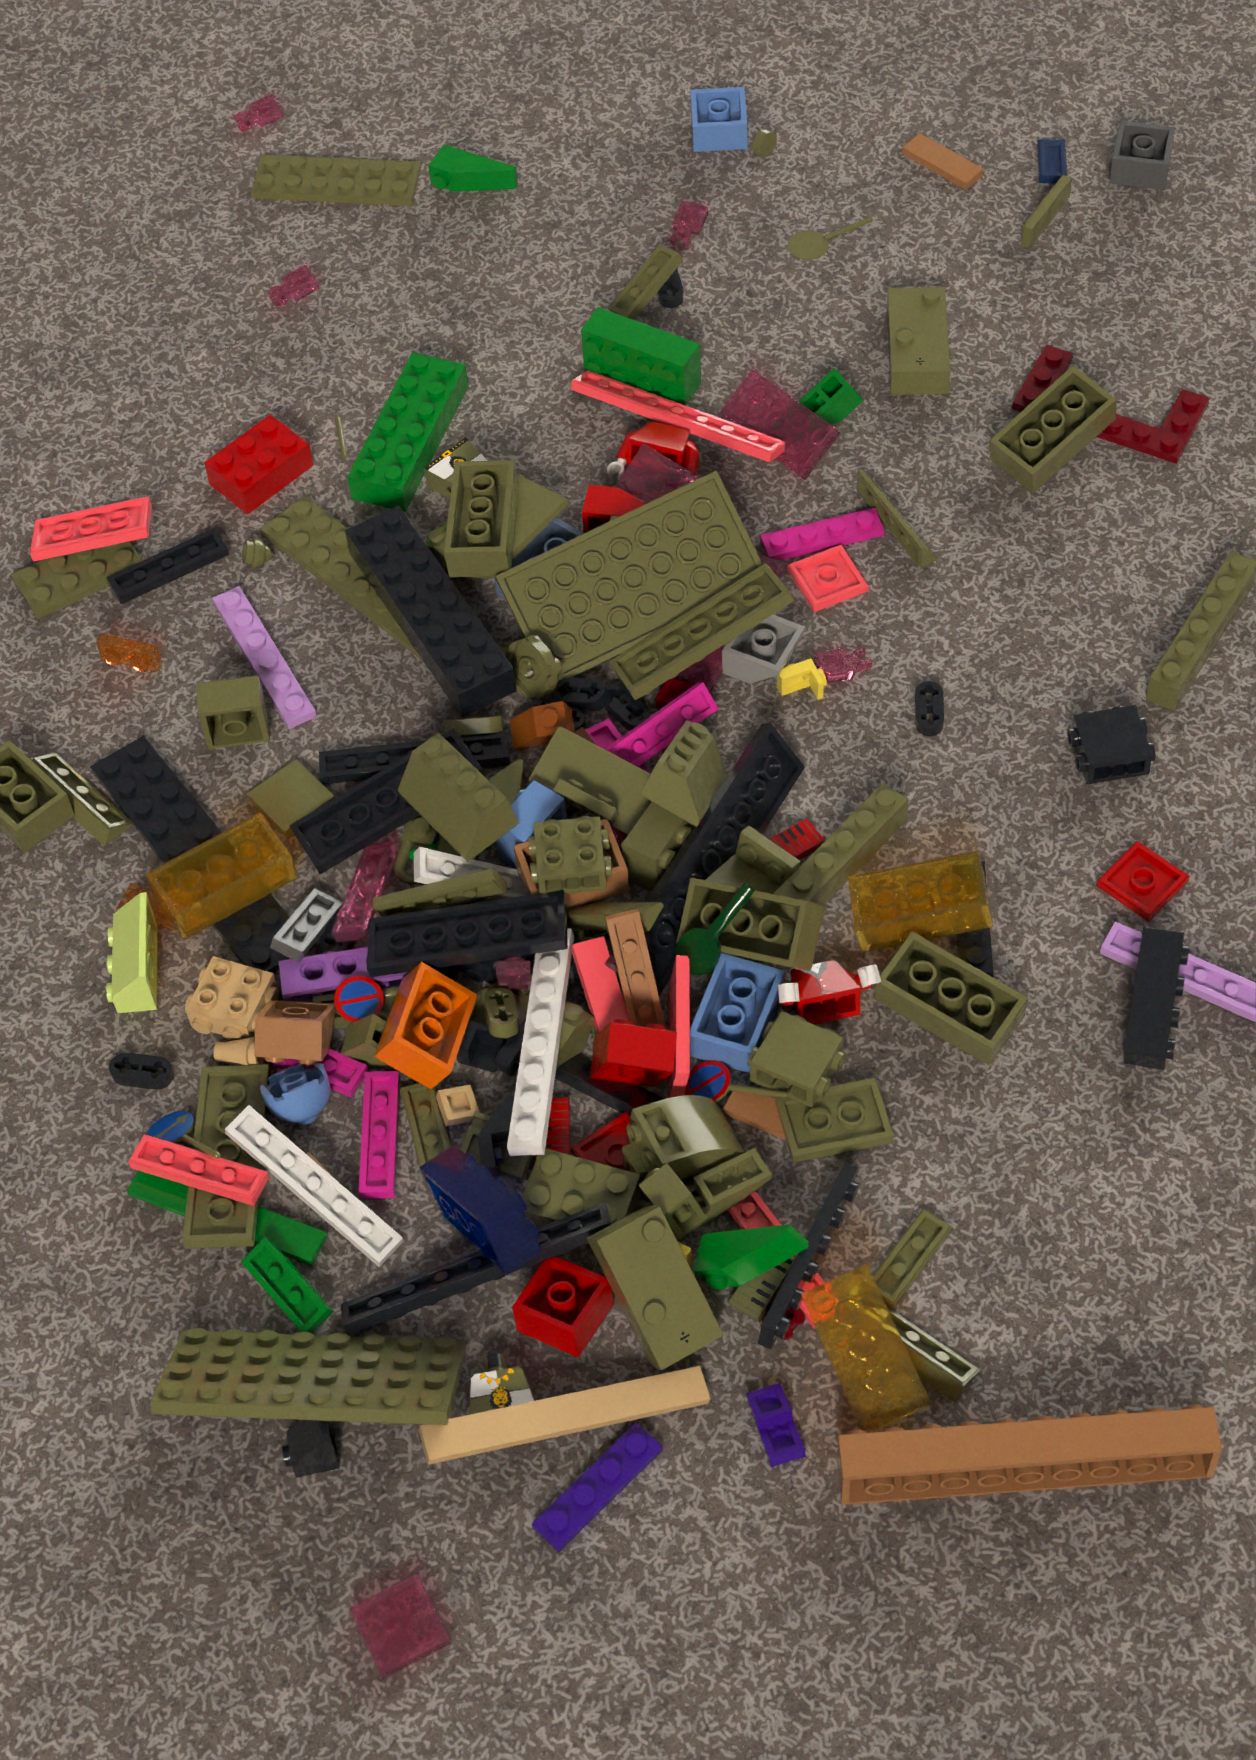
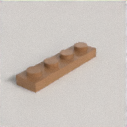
[605,909,666,1027]

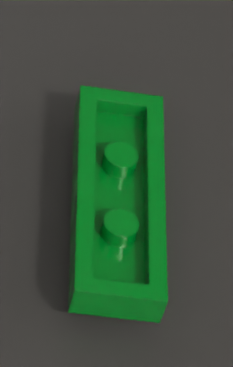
[241,1237,334,1334]

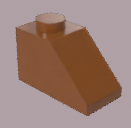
[510,701,575,751]

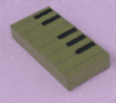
[728,1257,795,1323]

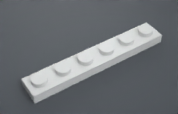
[225,1105,403,1267]

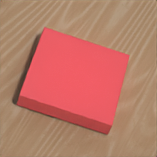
[787,545,869,612]

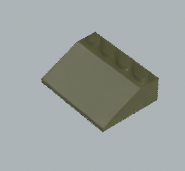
[425,474,570,579]

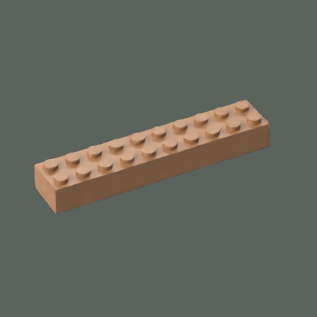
[837,1404,1222,1505]

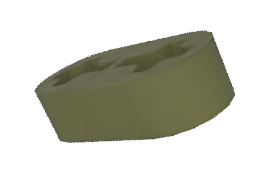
[443,715,503,735]
[484,988,519,1038]

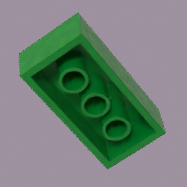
[581,307,701,405]

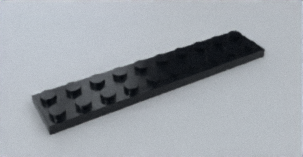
[605,723,805,995]
[90,736,312,973]

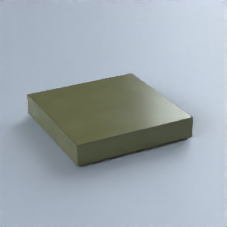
[246,759,335,837]

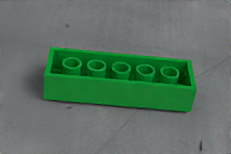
[347,352,468,512]

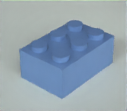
[690,953,785,1074]

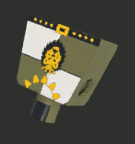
[424,437,487,499]
[470,1353,534,1415]

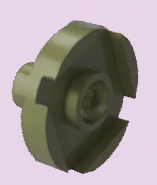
[506,635,562,699]

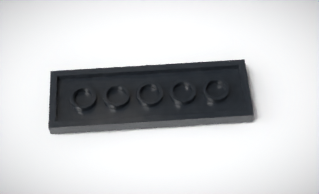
[290,728,485,874]
[367,890,568,977]

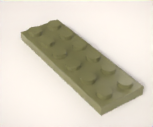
[251,154,421,206]
[609,563,794,700]
[182,1064,271,1249]

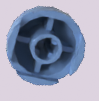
[260,1062,331,1125]

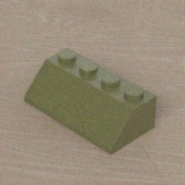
[640,720,727,827]
[397,733,519,862]

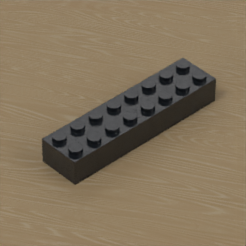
[345,506,517,717]

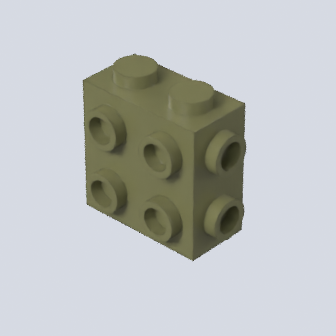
[528,816,612,894]
[747,1011,846,1108]

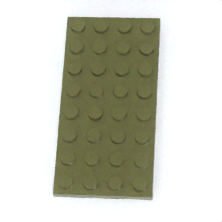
[495,470,763,682]
[150,1328,466,1425]

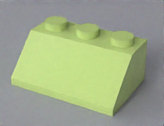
[106,892,158,1013]

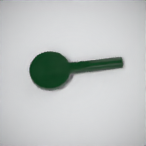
[676,883,755,975]

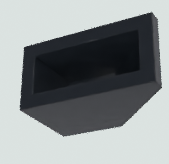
[282,1420,340,1478]

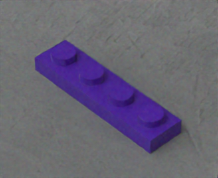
[532,1423,663,1553]

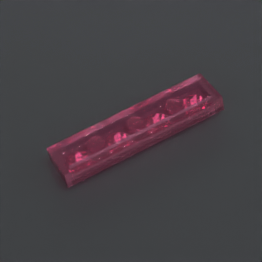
[331,842,398,942]

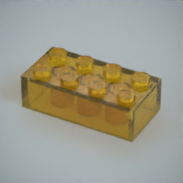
[146,812,297,941]
[848,851,993,952]
[801,1264,932,1433]

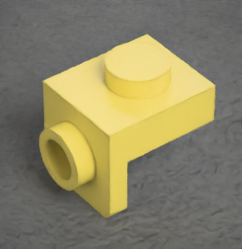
[777,658,827,700]

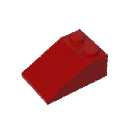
[582,485,647,533]

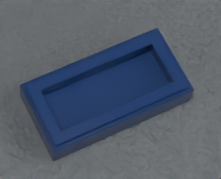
[1037,139,1067,183]

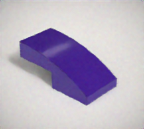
[746,1383,806,1467]

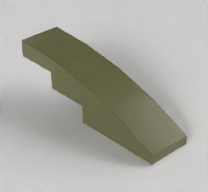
[672,1148,772,1240]

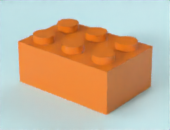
[374,962,477,1089]

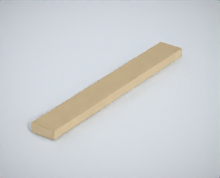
[419,1366,711,1465]

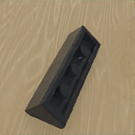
[555,1054,665,1116]

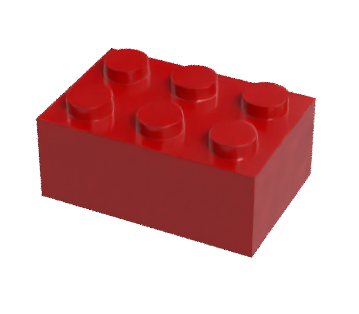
[204,414,313,515]

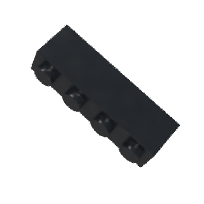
[1124,927,1190,1070]

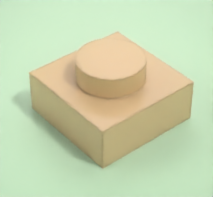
[436,1084,480,1127]

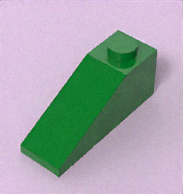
[428,145,518,192]
[770,368,864,448]
[693,1224,809,1290]

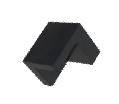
[457,1020,507,1073]

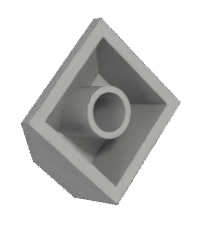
[722,615,805,684]

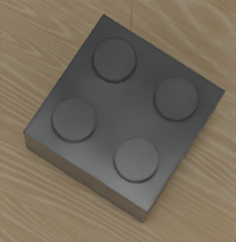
[1109,121,1175,190]

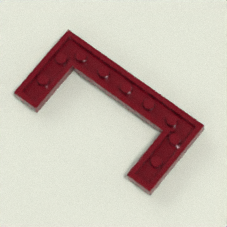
[1012,344,1210,464]

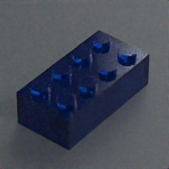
[419,1145,542,1275]

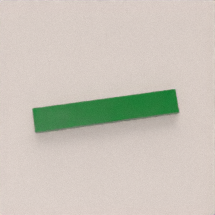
[127,1171,328,1266]

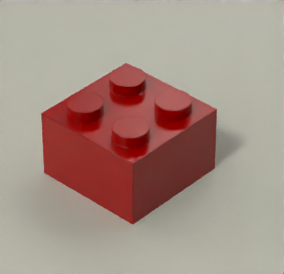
[590,1019,677,1087]
[512,1256,614,1358]

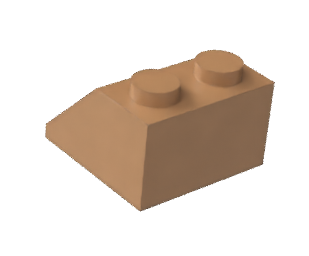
[255,1000,336,1065]

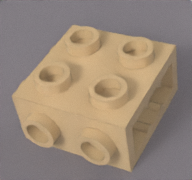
[185,956,279,1041]

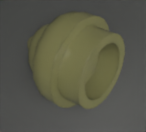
[242,538,274,568]

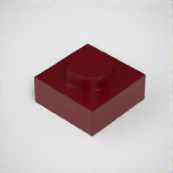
[655,678,694,708]

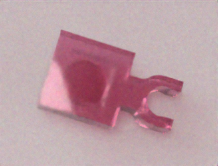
[233,94,284,133]
[670,201,709,249]
[267,265,320,308]
[813,648,873,684]
[496,957,533,993]

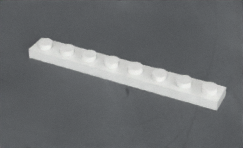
[507,928,574,1156]

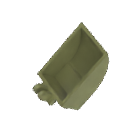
[622,1095,746,1180]

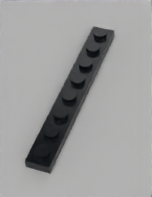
[340,1202,613,1336]

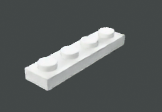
[414,847,526,900]

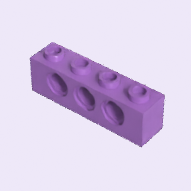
[279,946,409,1002]

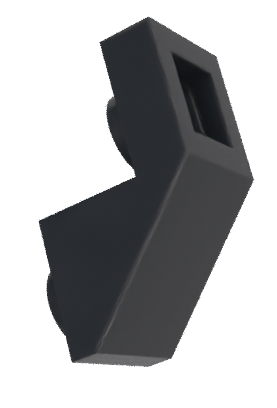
[477,1095,514,1179]

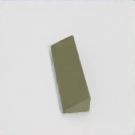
[857,469,938,567]
[31,752,133,846]
[567,902,664,931]
[837,1290,980,1403]

